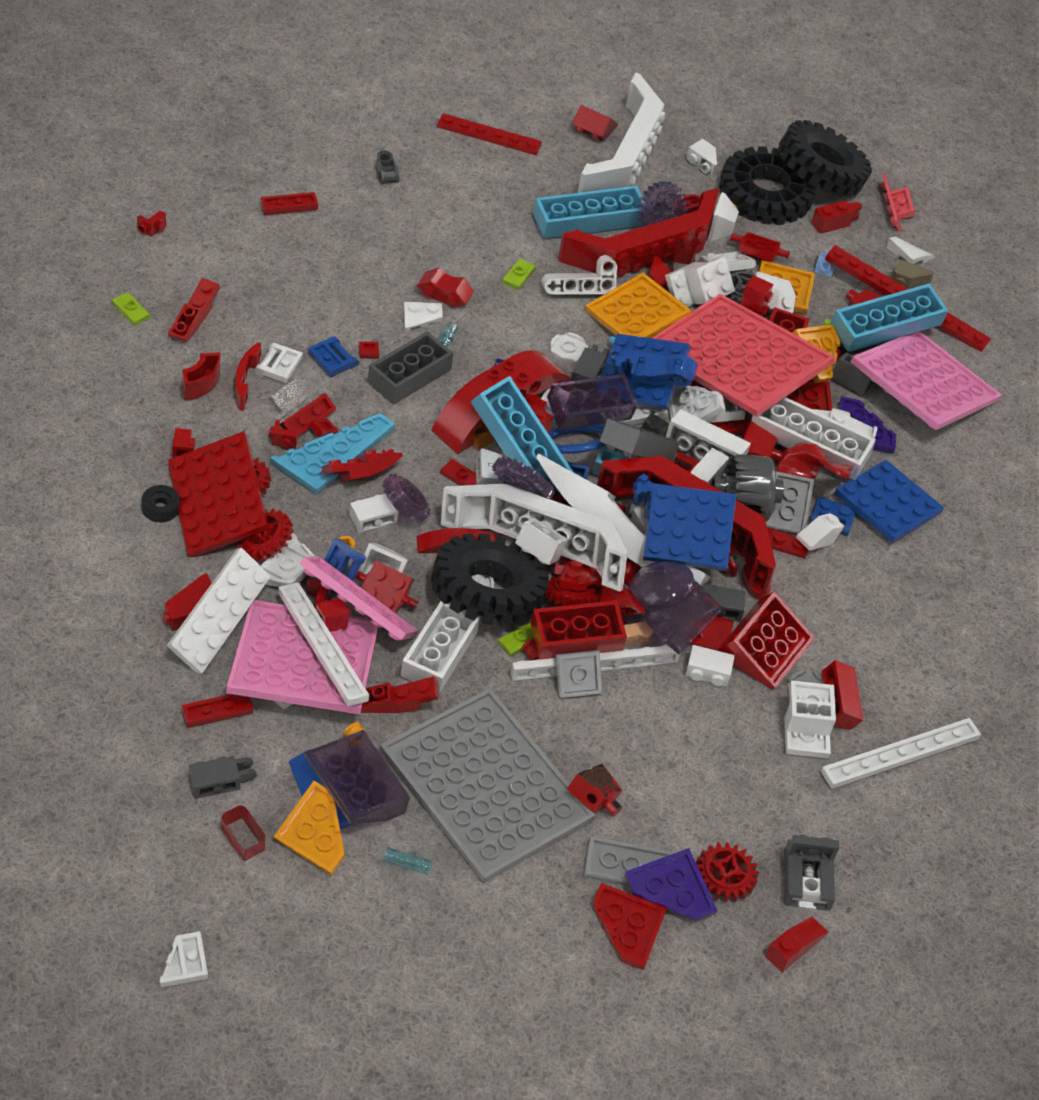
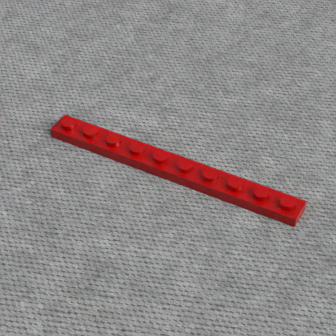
[825,245,991,352]

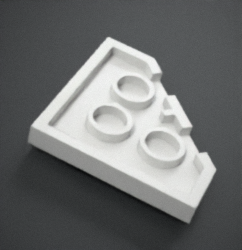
[669,386,725,421]

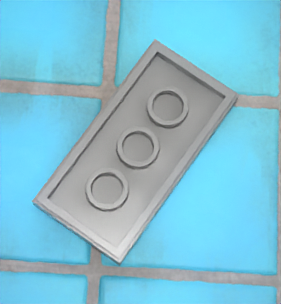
[583,836,675,887]

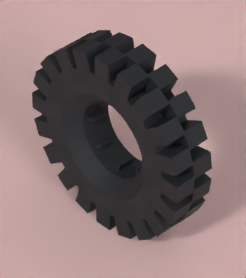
[778,120,872,197]
[719,146,817,225]
[431,533,549,626]

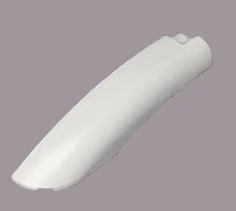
[536,454,711,597]

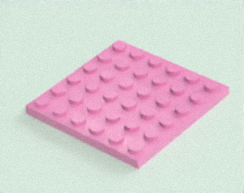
[850,331,1002,430]
[226,600,379,714]

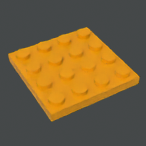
[585,273,691,338]

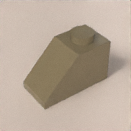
[892,259,934,289]

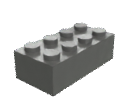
[368,331,453,404]
[600,419,680,461]

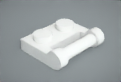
[254,343,303,383]

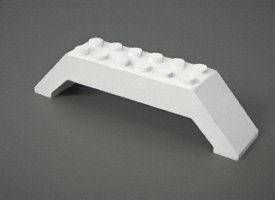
[578,73,665,193]
[441,484,628,591]

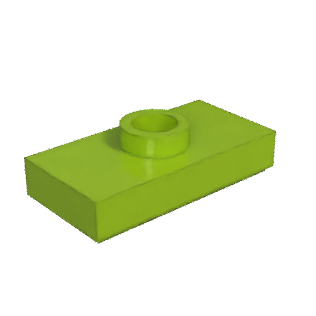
[502,259,536,290]
[112,292,150,326]
[498,622,534,657]

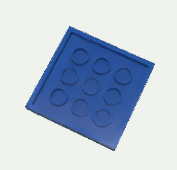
[593,334,691,410]
[834,460,944,543]
[643,484,737,571]

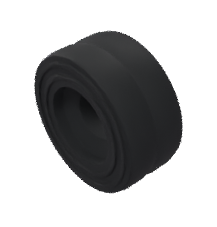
[141,485,180,523]

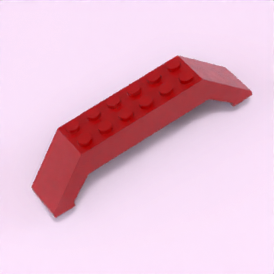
[558,188,719,277]
[597,456,776,594]

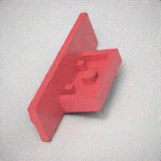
[881,173,916,232]

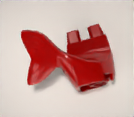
[775,442,854,480]

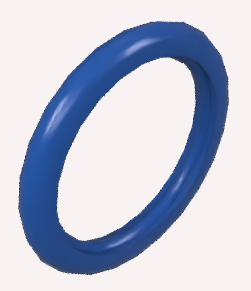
[549,423,607,454]

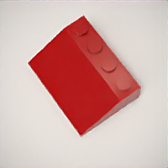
[718,591,815,690]

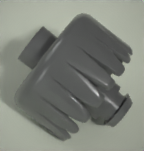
[712,454,784,523]

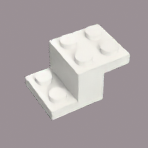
[665,256,735,307]
[784,680,836,759]

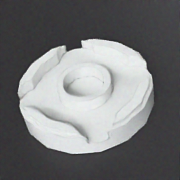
[550,333,588,363]

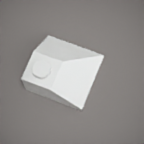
[755,272,796,314]
[353,543,408,586]

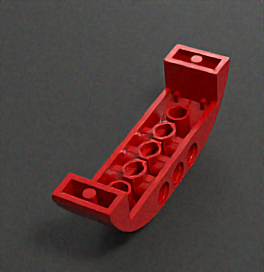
[431,350,574,455]

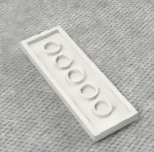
[167,548,271,674]

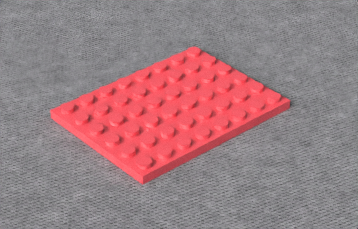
[652,294,835,417]

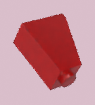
[162,573,212,631]

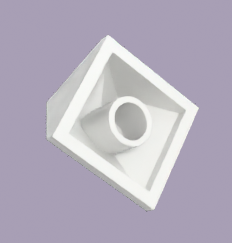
[708,192,739,241]

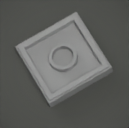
[555,650,602,698]

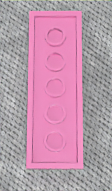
[299,556,419,641]

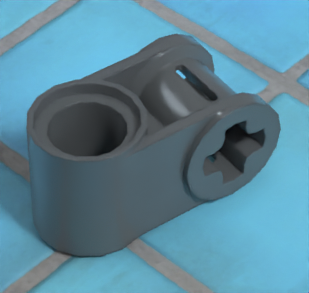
[376,150,400,184]

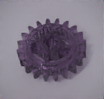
[382,473,431,523]

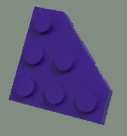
[839,396,896,454]
[624,848,718,921]

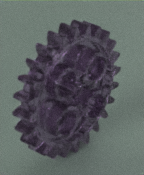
[637,181,689,227]
[492,456,555,500]

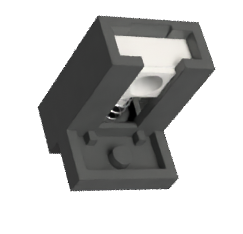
[784,835,839,911]

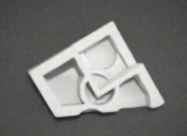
[887,237,935,264]

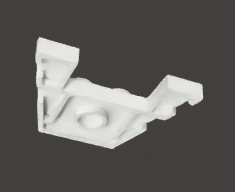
[261,533,315,587]

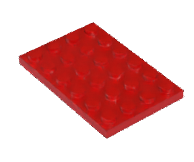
[168,431,269,558]

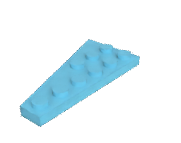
[270,413,395,495]

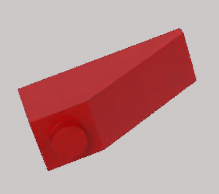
[765,916,829,973]

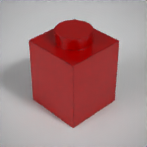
[316,598,351,632]

